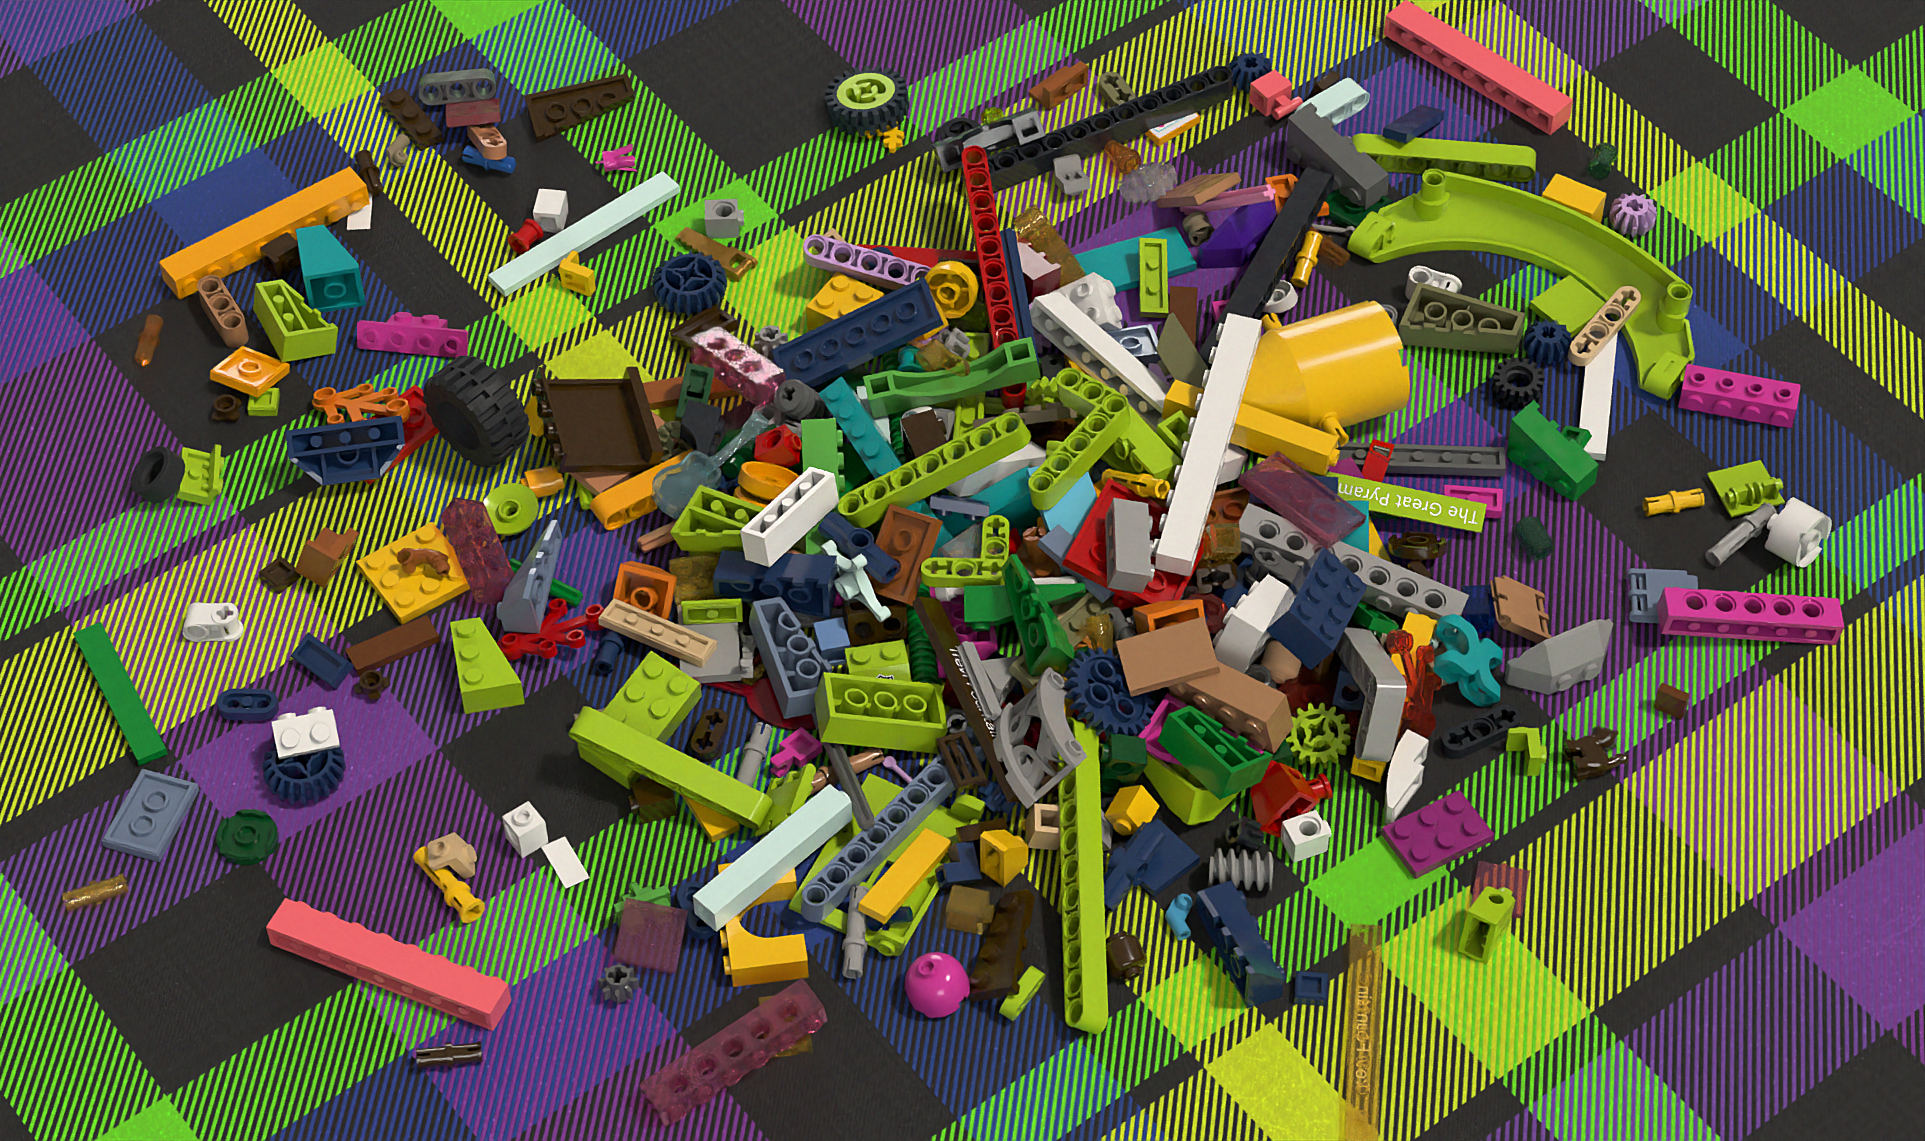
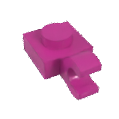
[770,727,822,778]

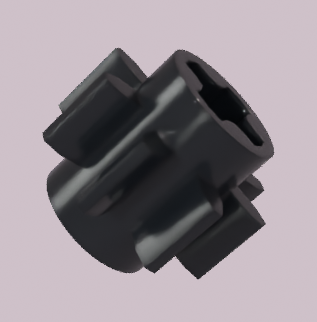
[1225,816,1264,856]

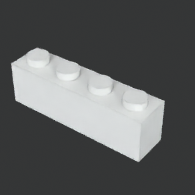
[740,467,839,567]

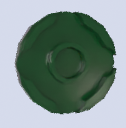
[216,809,279,866]

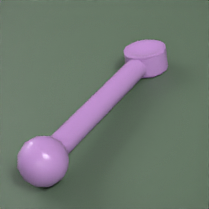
[883,756,912,784]

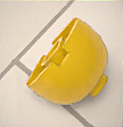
[925,261,979,319]

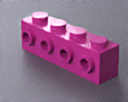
[1678,364,1801,428]

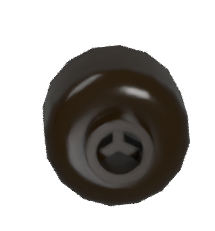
[1106,931,1147,981]

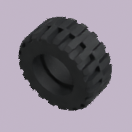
[423,356,530,468]

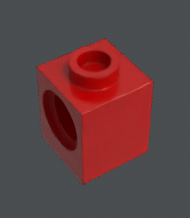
[754,424,802,468]

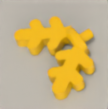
[857,121,905,153]

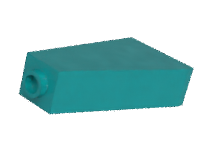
[939,466,1040,557]

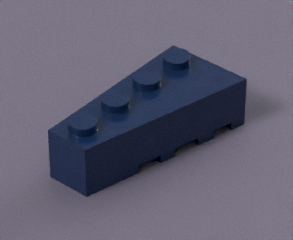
[713,550,838,619]

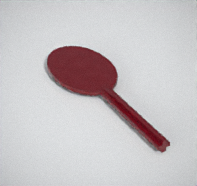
[669,662,816,731]

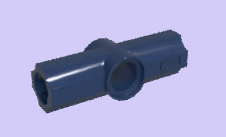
[818,512,900,584]
[1103,822,1166,912]

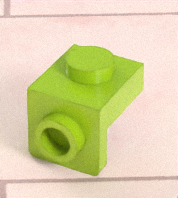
[1505,727,1547,776]

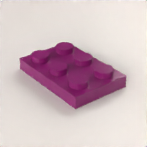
[1381,790,1494,879]

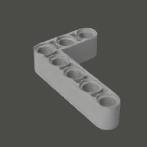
[1335,627,1406,762]

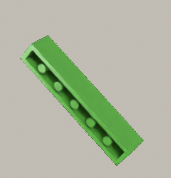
[801,418,845,574]

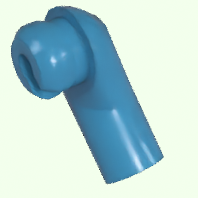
[1165,893,1193,941]

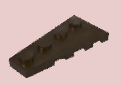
[524,73,635,143]

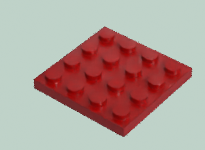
[1062,478,1214,606]

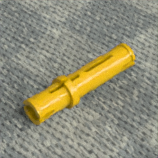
[1101,469,1170,499]

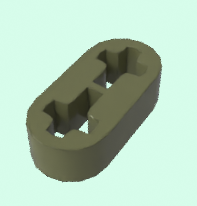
[1099,72,1136,108]

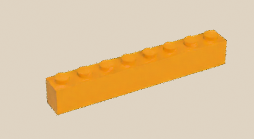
[159,166,370,300]

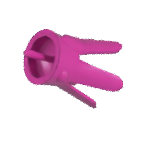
[595,144,637,172]

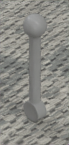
[1310,224,1356,237]

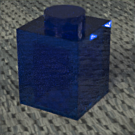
[1461,585,1496,633]

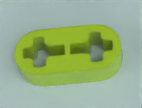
[999,966,1046,1021]

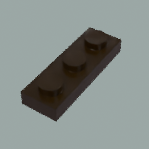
[379,87,443,151]

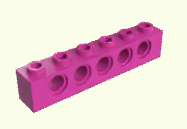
[1657,587,1844,645]

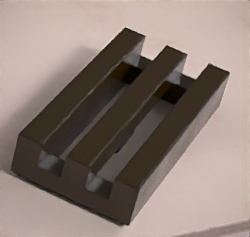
[935,730,987,794]

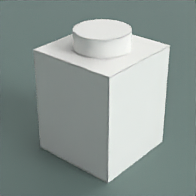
[533,189,568,233]

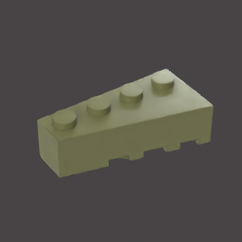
[1399,282,1525,354]

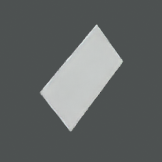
[347,193,372,230]
[541,836,590,888]

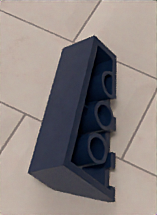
[1196,880,1286,1009]

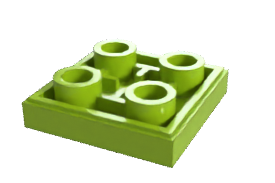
[1529,275,1605,338]

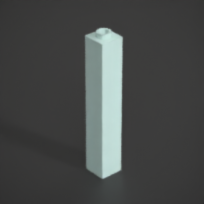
[693,784,852,932]

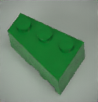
[1506,400,1599,502]
[1157,705,1273,800]

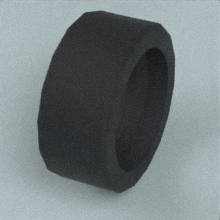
[131,446,185,504]

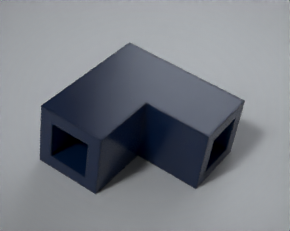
[935,842,982,888]

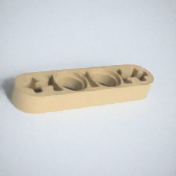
[1568,286,1641,366]

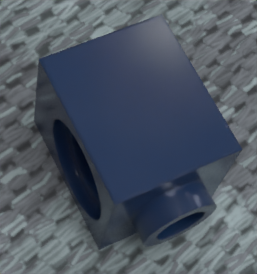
[1332,661,1365,712]

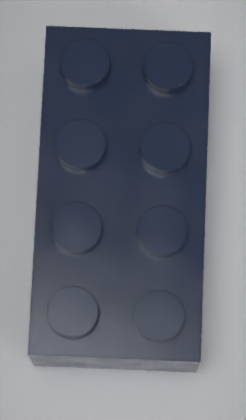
[1266,547,1367,670]

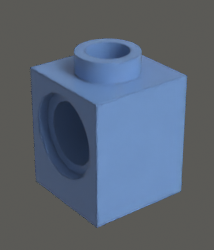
[813,617,851,667]

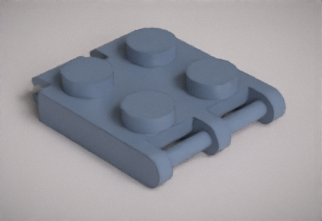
[1627,568,1698,623]

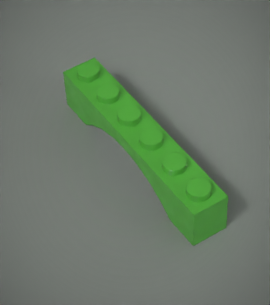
[863,337,1041,418]

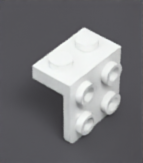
[1051,272,1122,331]
[272,707,340,759]

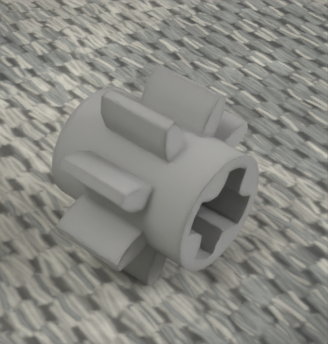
[754,326,788,360]
[935,327,970,365]

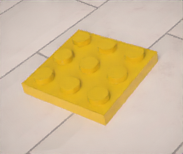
[356,522,478,625]

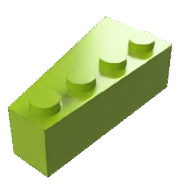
[1100,388,1183,499]

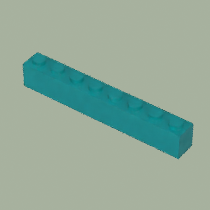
[819,377,958,558]

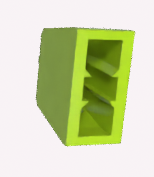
[1458,886,1516,964]

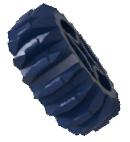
[652,250,727,317]
[262,743,346,806]

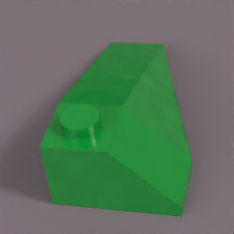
[964,583,1086,632]

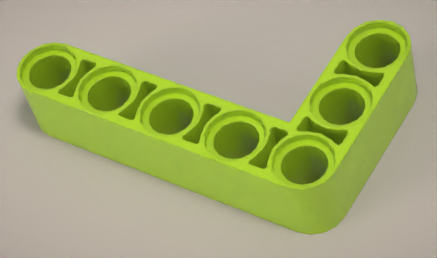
[1028,368,1131,510]

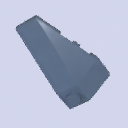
[497,520,563,633]

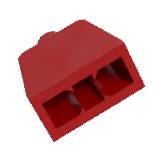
[1250,760,1320,838]

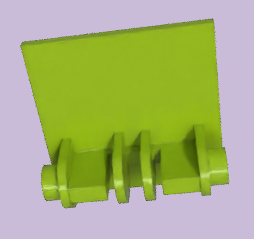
[1707,460,1785,518]

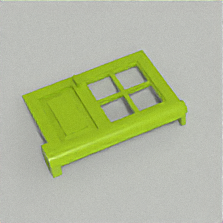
[789,773,985,956]

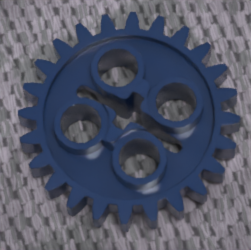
[1064,647,1155,738]

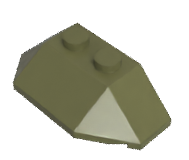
[1156,312,1209,390]

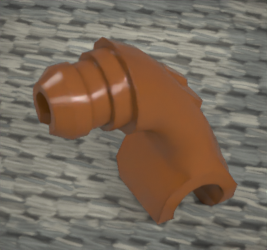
[397,548,450,576]

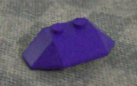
[1198,194,1277,269]

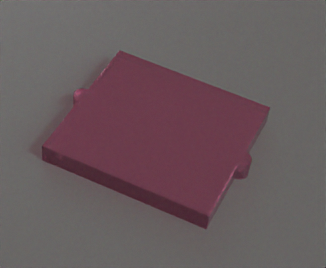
[1470,861,1530,918]

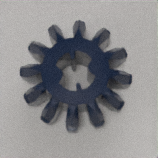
[1228,51,1273,94]
[1523,318,1571,365]

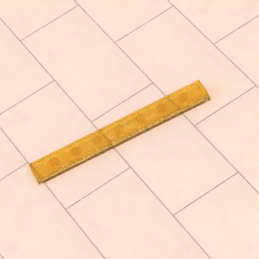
[1344,924,1382,1141]

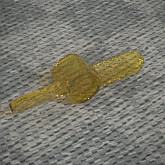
[908,338,970,377]

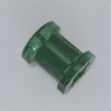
[1587,143,1618,179]

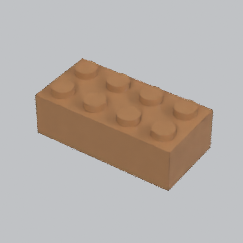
[1168,661,1294,754]

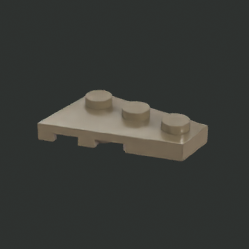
[973,402,1077,429]

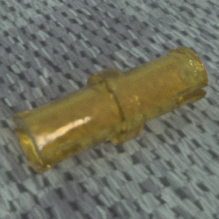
[62,873,130,912]

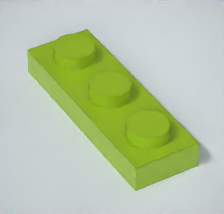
[1138,238,1168,318]

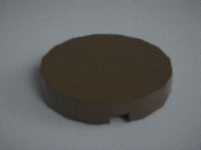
[1388,531,1447,560]

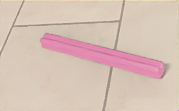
[1179,184,1276,215]

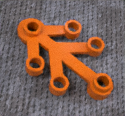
[312,383,410,425]

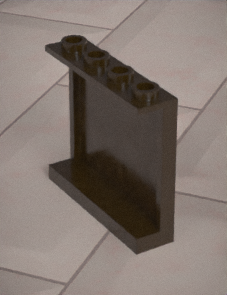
[531,367,664,473]

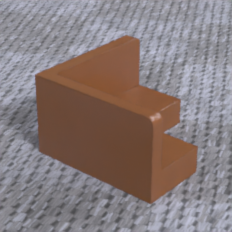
[295,527,359,589]

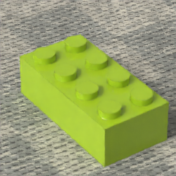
[578,651,702,790]
[814,672,948,754]

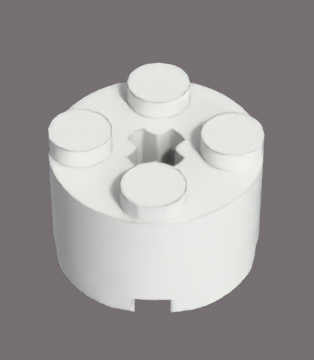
[1765,497,1832,568]

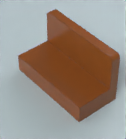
[1029,61,1088,111]

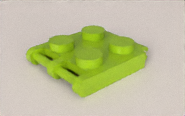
[755,763,816,840]

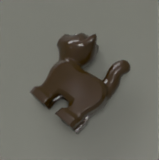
[1189,558,1238,594]
[1562,725,1629,782]

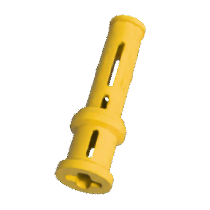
[413,846,485,923]

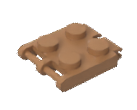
[1490,575,1552,644]

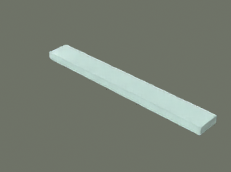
[488,171,680,297]

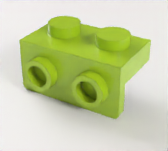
[176,444,224,506]

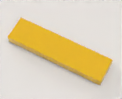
[858,828,952,924]

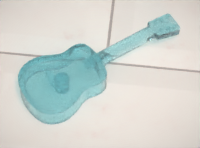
[652,411,769,520]

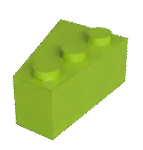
[450,617,525,714]

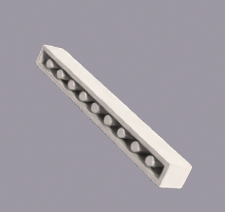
[1030,291,1248,485]
[1152,313,1262,577]

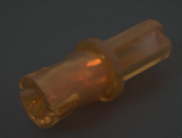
[1303,226,1350,266]
[134,315,164,366]

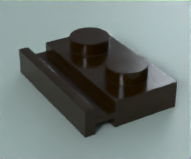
[669,305,739,354]

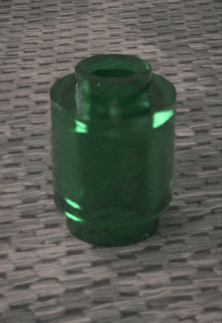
[1514,516,1554,561]

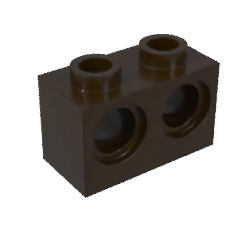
[842,596,908,647]

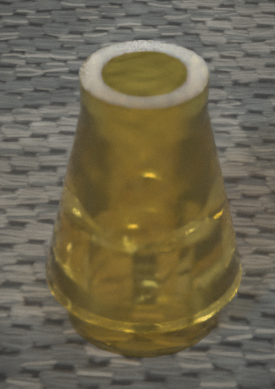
[1084,614,1114,656]

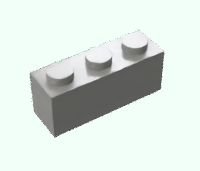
[1105,498,1155,593]

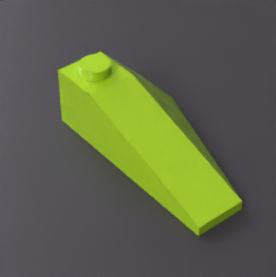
[1134,734,1240,825]

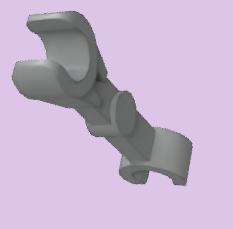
[739,630,757,678]

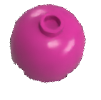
[904,952,970,1018]

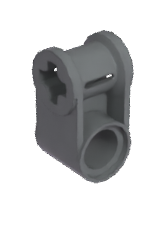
[1244,547,1300,587]

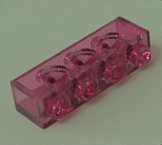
[690,325,786,408]
[440,497,515,605]

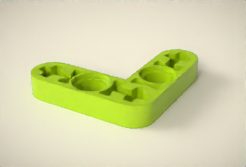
[921,515,1009,588]

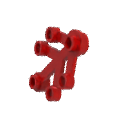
[497,598,605,660]

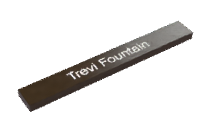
[912,596,1022,803]

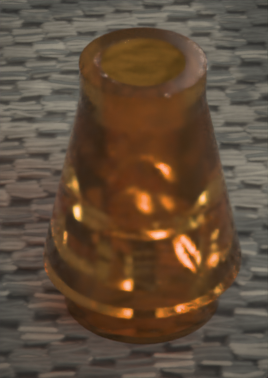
[1104,140,1141,175]

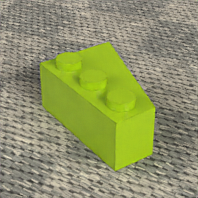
[253,279,338,362]
[670,485,764,552]

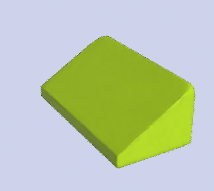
[681,599,743,625]

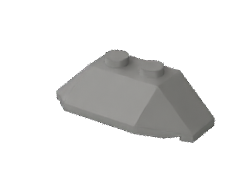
[1504,619,1613,695]

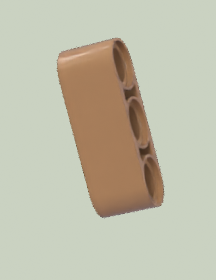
[197,275,249,348]

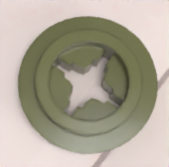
[657,421,691,462]

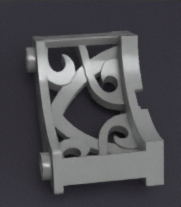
[993,667,1087,809]

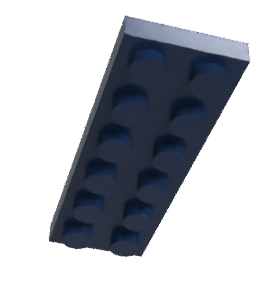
[772,277,944,388]

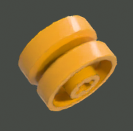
[733,461,800,508]

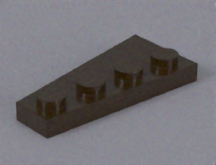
[967,889,1035,1002]

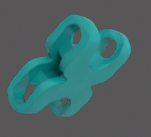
[1433,614,1503,707]

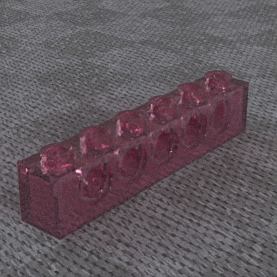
[639,978,828,1126]

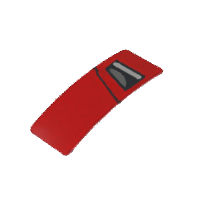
[1361,439,1395,482]

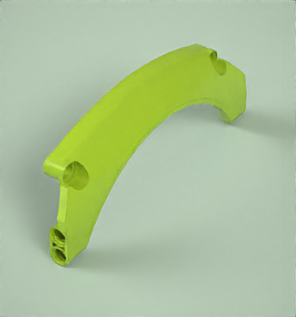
[1347,169,1695,401]

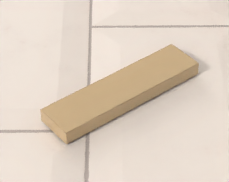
[598,598,717,668]

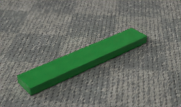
[73,622,167,766]

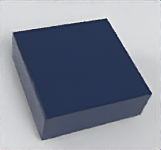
[1294,971,1328,1006]

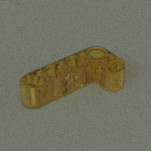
[1012,204,1087,288]

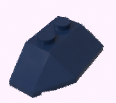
[285,415,405,486]

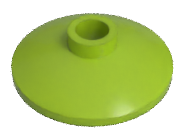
[481,483,539,536]

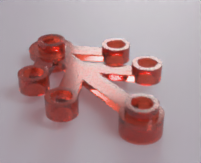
[1387,630,1442,738]

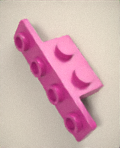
[357,312,468,358]

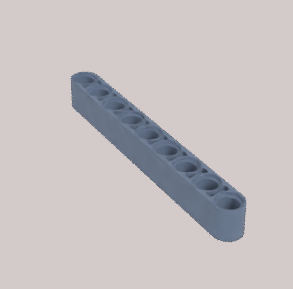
[801,726,986,922]

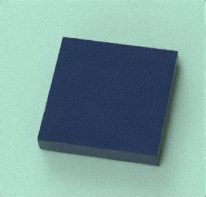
[1112,818,1200,897]

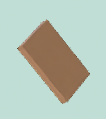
[1155,172,1241,208]
[1116,617,1220,697]

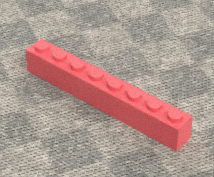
[1384,0,1573,135]
[266,898,511,1031]

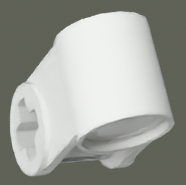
[1405,266,1462,300]
[183,602,244,642]

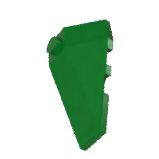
[1001,554,1074,676]

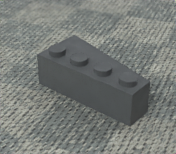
[1287,102,1389,210]

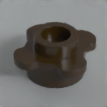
[212,394,242,421]
[354,670,390,701]

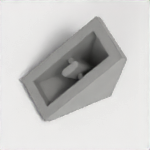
[981,656,1019,707]

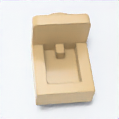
[428,832,477,879]

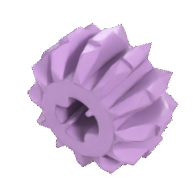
[1609,192,1657,238]

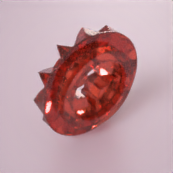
[1186,593,1229,635]

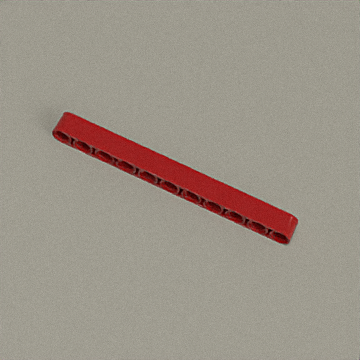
[962,145,1027,411]

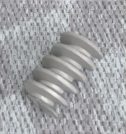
[1208,848,1273,891]

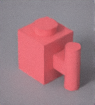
[1249,70,1303,120]

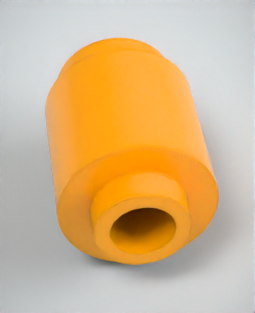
[520,465,564,498]

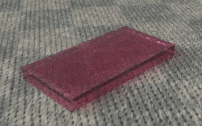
[1238,451,1367,549]

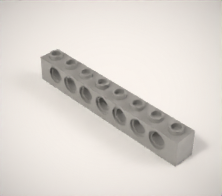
[1231,503,1469,633]

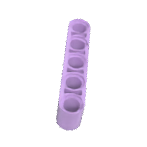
[803,234,931,290]

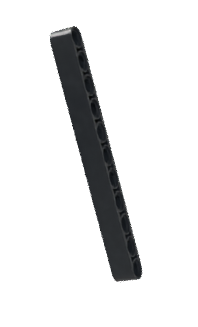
[976,66,1233,194]
[1199,167,1334,371]

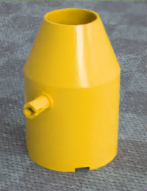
[1241,300,1410,448]

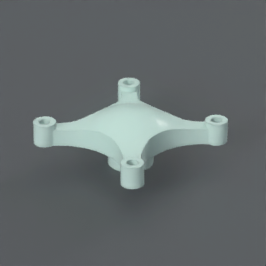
[821,540,891,622]

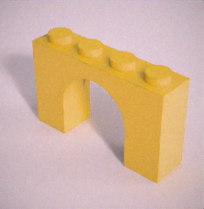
[713,863,809,987]

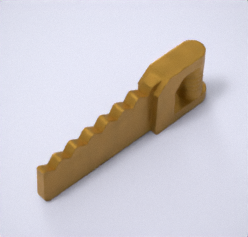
[675,227,758,281]

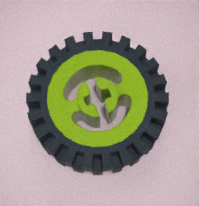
[825,66,910,136]

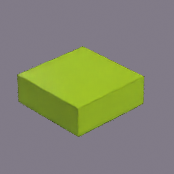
[247,388,280,416]

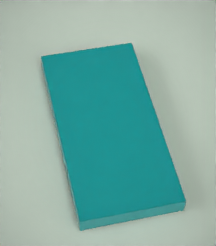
[1073,226,1197,293]

